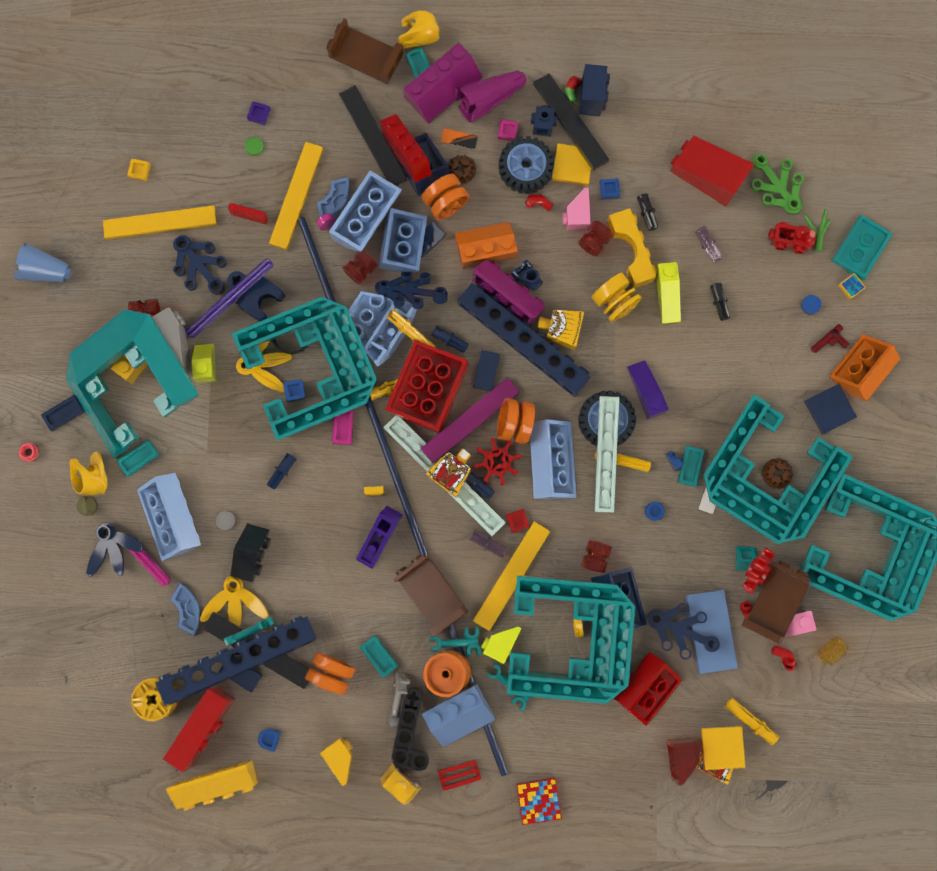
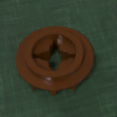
[448,155,476,184]
[762,458,794,489]

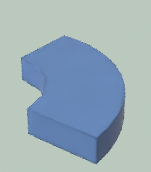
[317,177,350,217]
[170,583,201,636]

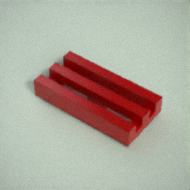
[228,203,268,225]
[438,759,481,791]

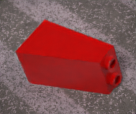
[670,135,754,207]

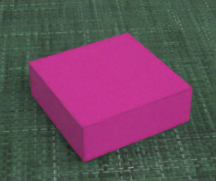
[498,119,519,141]

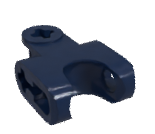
[227,271,286,322]

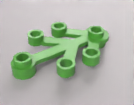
[750,154,804,215]

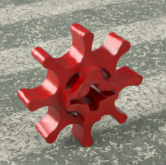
[474,438,521,486]
[742,547,775,595]

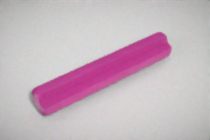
[128,549,171,586]

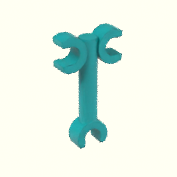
[224,616,275,646]
[429,627,482,657]
[487,664,531,711]

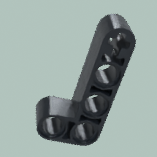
[391,687,429,771]

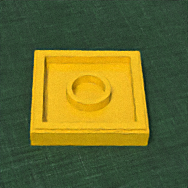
[552,143,591,186]
[701,726,745,770]

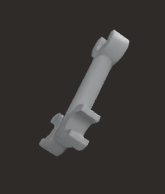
[387,672,410,728]

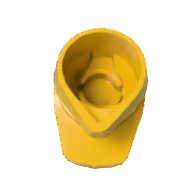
[398,11,439,49]
[69,451,108,496]

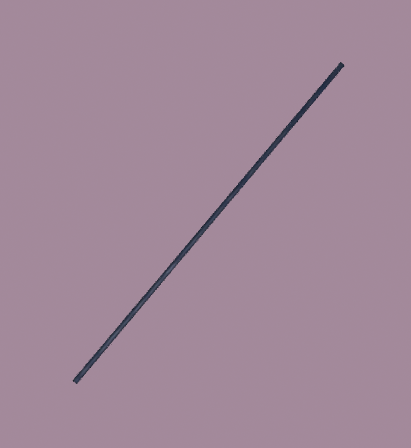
[298,217,509,776]

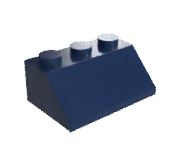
[591,567,647,629]

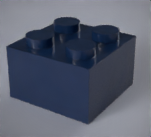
[578,64,610,117]

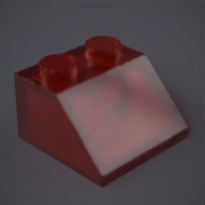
[666,737,702,786]

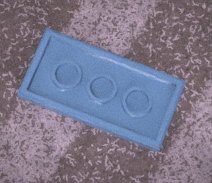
[685,590,738,674]

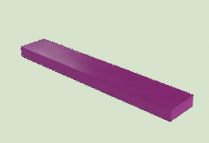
[420,377,520,464]

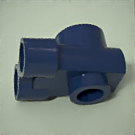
[511,260,543,291]

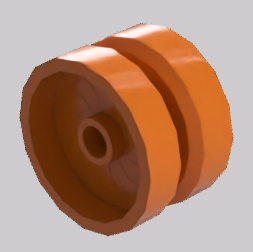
[421,174,470,221]
[497,398,535,444]
[423,650,471,697]
[305,652,356,695]

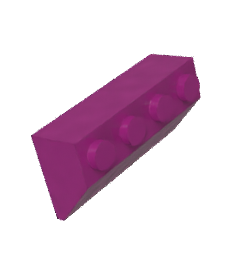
[403,42,483,124]
[472,260,545,328]

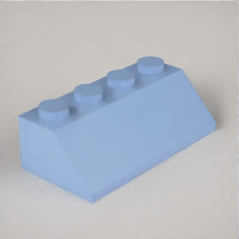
[329,171,402,252]
[530,419,577,500]
[137,473,201,561]

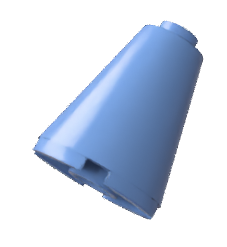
[14,243,72,283]

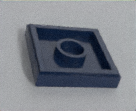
[804,384,857,435]

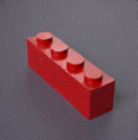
[380,114,432,182]

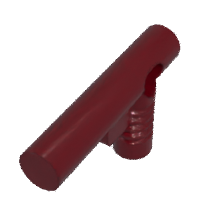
[811,324,850,353]

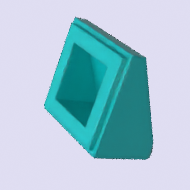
[735,546,757,571]

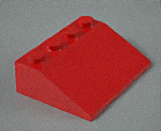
[385,340,469,434]

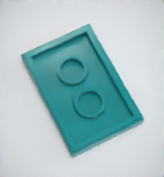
[831,214,893,281]

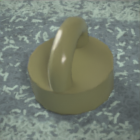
[77,496,98,516]

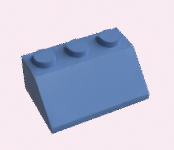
[378,208,427,272]
[422,684,496,747]

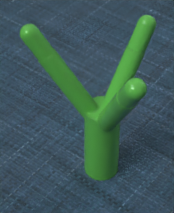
[804,209,831,252]

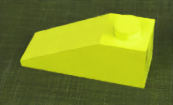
[656,262,681,324]

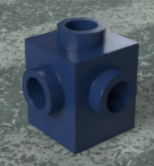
[530,105,558,137]

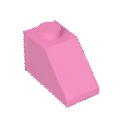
[562,188,591,231]
[785,611,817,637]

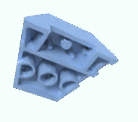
[348,291,417,367]

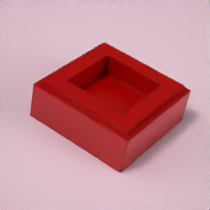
[505,509,530,533]

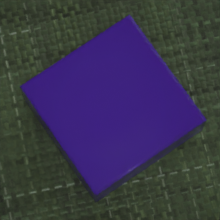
[247,101,271,125]

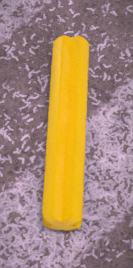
[595,450,651,472]

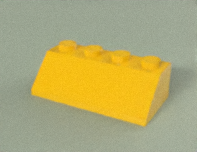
[166,760,258,811]

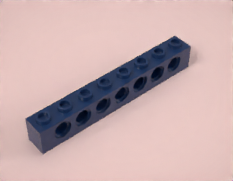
[458,283,591,397]
[155,616,316,707]

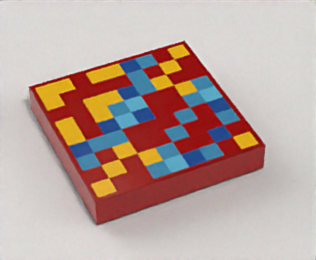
[516,778,562,825]

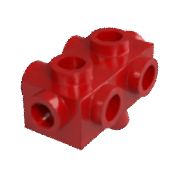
[768,222,816,254]

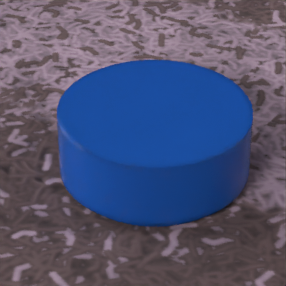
[801,295,822,315]
[645,502,665,521]

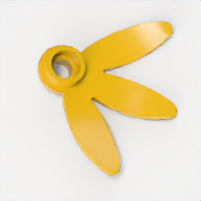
[236,341,292,392]
[200,576,269,627]

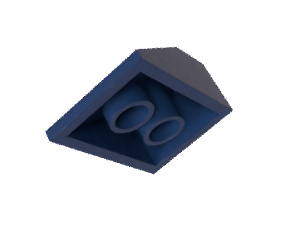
[397,133,450,197]

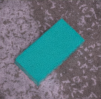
[405,47,430,78]
[116,439,160,477]
[677,445,705,487]
[360,635,399,678]

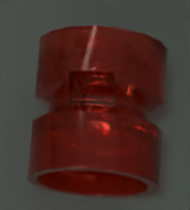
[578,221,613,257]
[342,250,378,285]
[128,299,161,317]
[581,540,612,574]

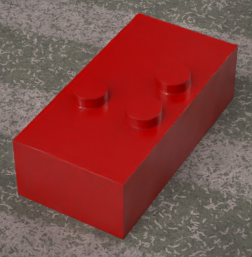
[163,686,235,772]

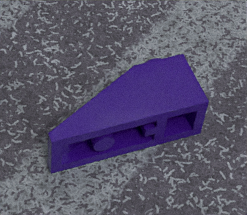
[627,360,669,420]
[356,505,403,569]

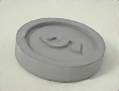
[216,511,236,531]

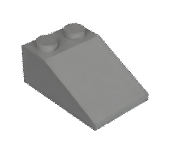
[152,307,190,374]

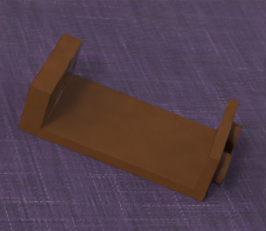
[327,18,404,85]
[393,555,469,637]
[742,561,811,645]

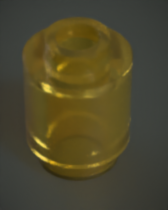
[818,637,848,666]

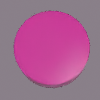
[317,213,336,230]

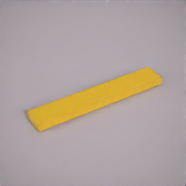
[269,141,324,251]
[103,205,217,240]
[473,521,551,631]

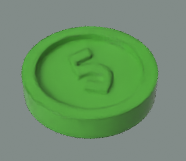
[245,137,264,156]

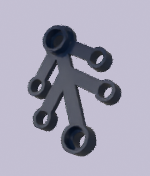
[173,235,227,295]
[375,272,448,309]
[647,603,720,660]

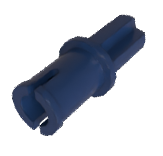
[431,325,468,353]
[267,453,297,490]
[466,471,495,499]

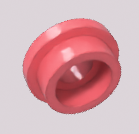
[19,443,39,462]

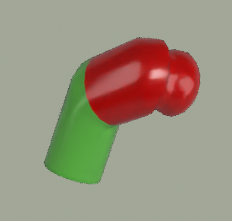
[564,76,582,104]

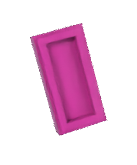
[332,409,354,445]

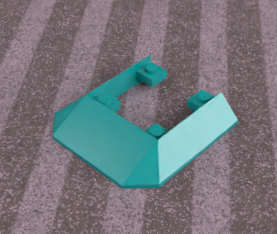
[231,297,377,441]
[66,309,200,459]
[703,394,853,544]
[800,474,937,621]
[507,575,635,704]

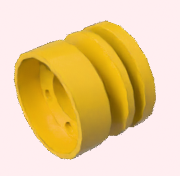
[591,273,642,323]
[131,677,181,721]

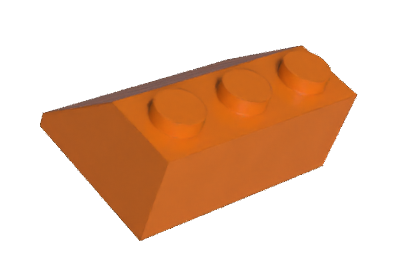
[454,222,518,269]
[829,334,901,402]

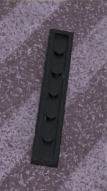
[533,74,609,170]
[339,86,407,186]
[203,612,309,689]

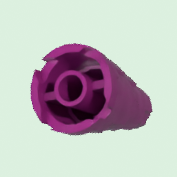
[455,70,527,123]

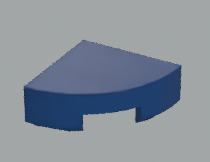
[665,451,683,471]

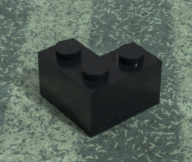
[230,523,271,583]

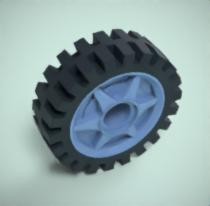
[499,136,554,194]
[578,390,636,446]

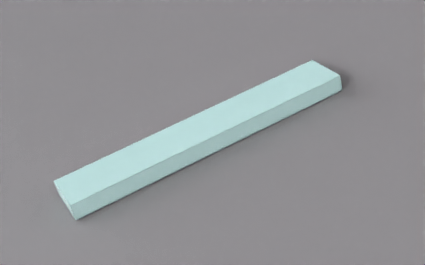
[594,396,619,512]

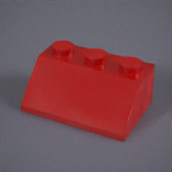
[613,652,682,726]

